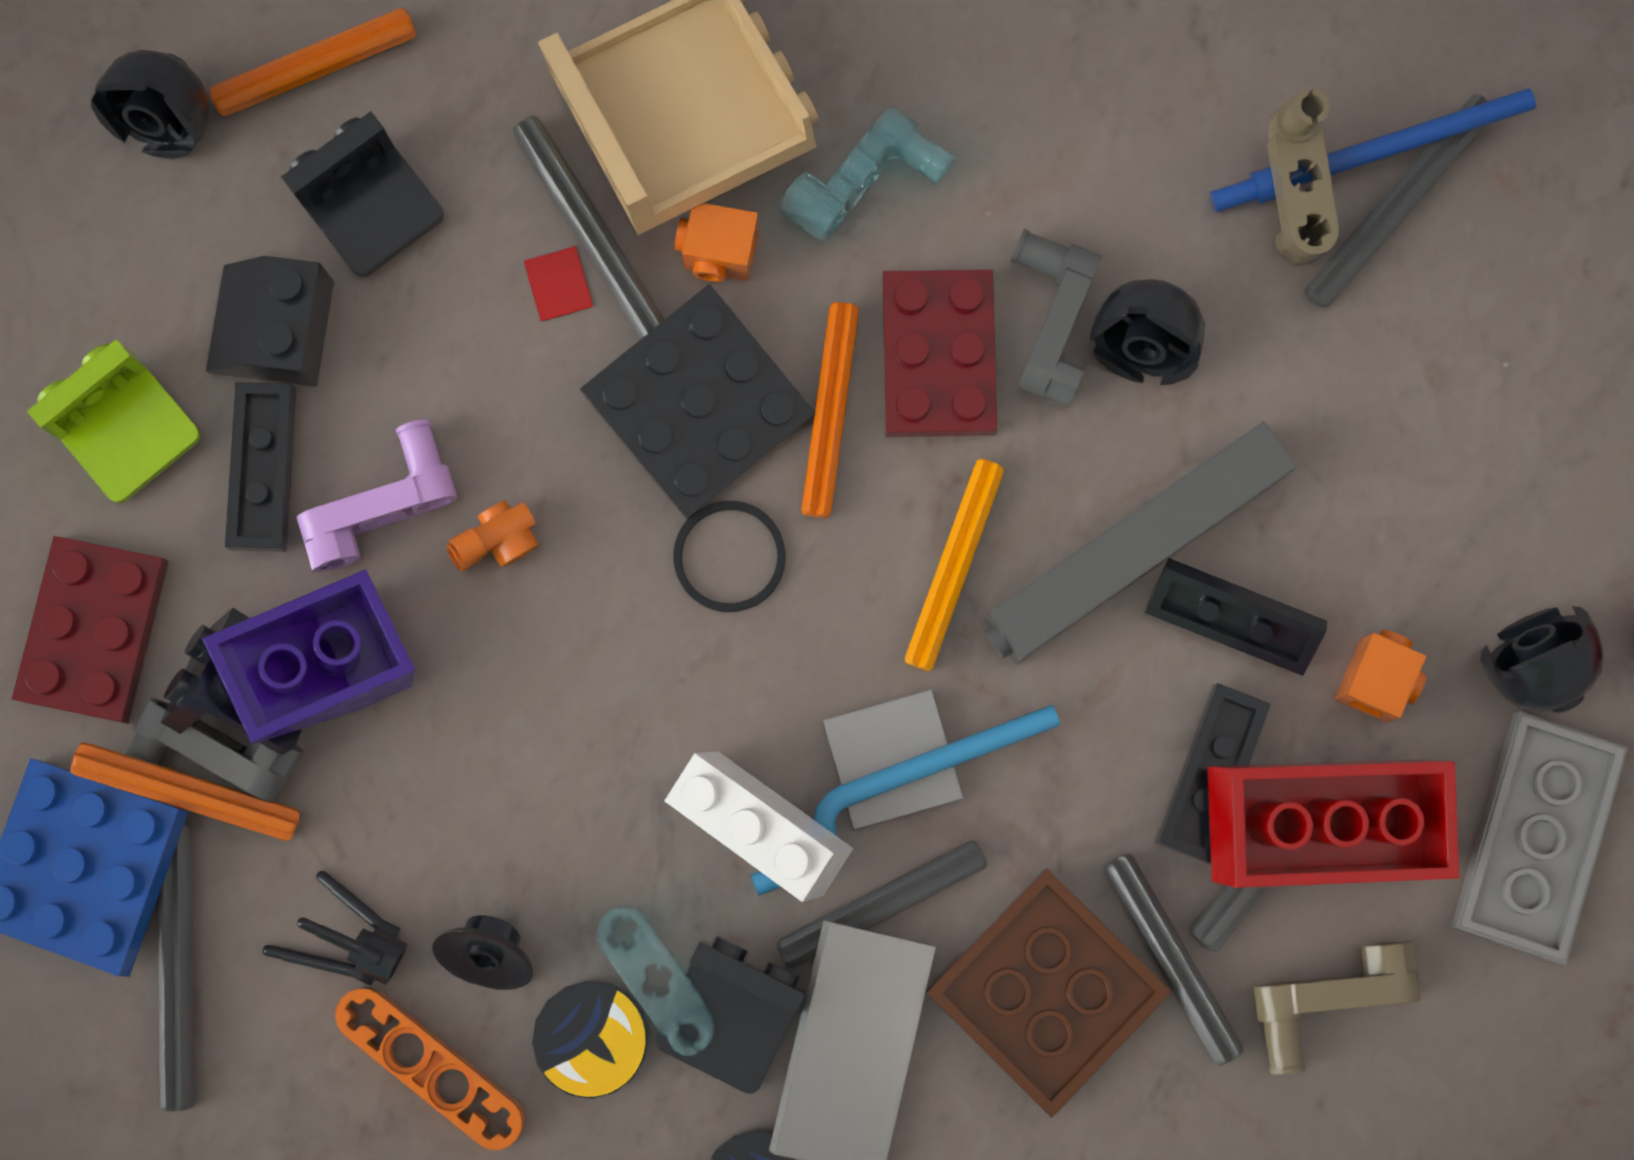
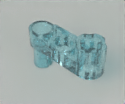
[778,105,956,243]
[597,905,714,1055]

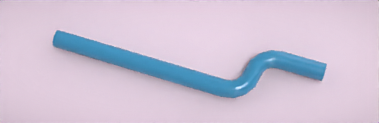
[751,705,1060,896]

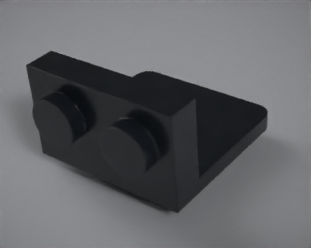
[281,111,444,277]
[160,608,302,754]
[655,936,806,1094]

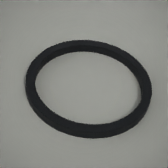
[673,501,785,612]

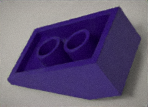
[202,569,415,745]

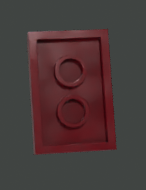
[882,270,997,437]
[11,536,169,724]

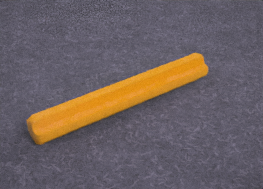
[905,459,1004,671]

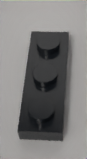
[225,382,296,552]
[1145,558,1327,676]
[1155,683,1271,864]

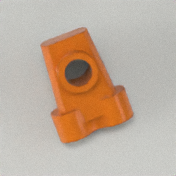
[446,500,540,572]

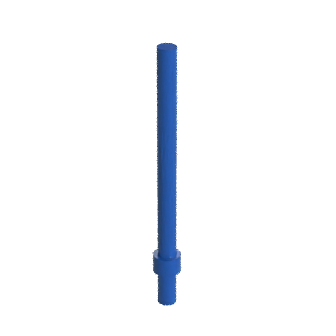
[1210,88,1536,213]

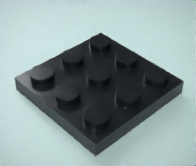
[580,283,815,519]

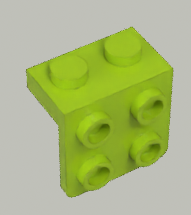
[27,339,201,504]

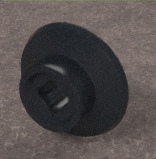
[432,915,533,990]

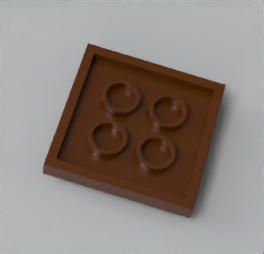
[926,869,1172,1118]

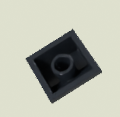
[206,256,334,387]

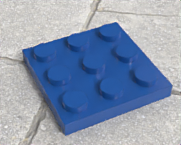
[0,758,189,977]

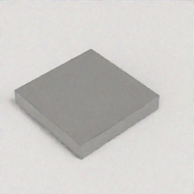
[823,689,963,830]

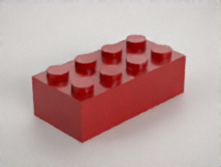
[1208,759,1460,888]

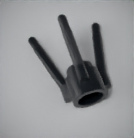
[262,871,408,986]

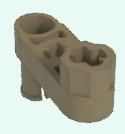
[1267,88,1339,266]
[1253,941,1421,1075]

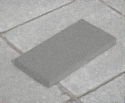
[1450,711,1628,965]
[769,920,936,1160]

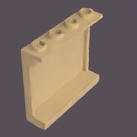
[538,0,819,235]

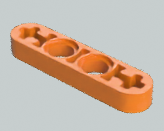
[335,987,526,1150]

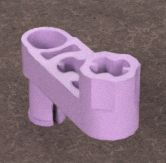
[297,419,458,573]

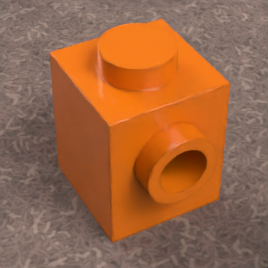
[675,203,759,283]
[1334,630,1427,723]

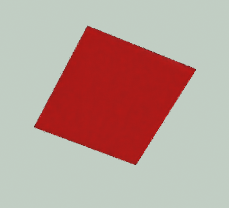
[524,246,593,322]

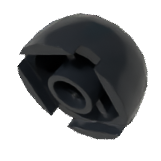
[91,50,209,159]
[1090,279,1205,385]
[1480,606,1603,713]

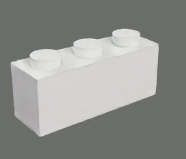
[665,751,854,902]

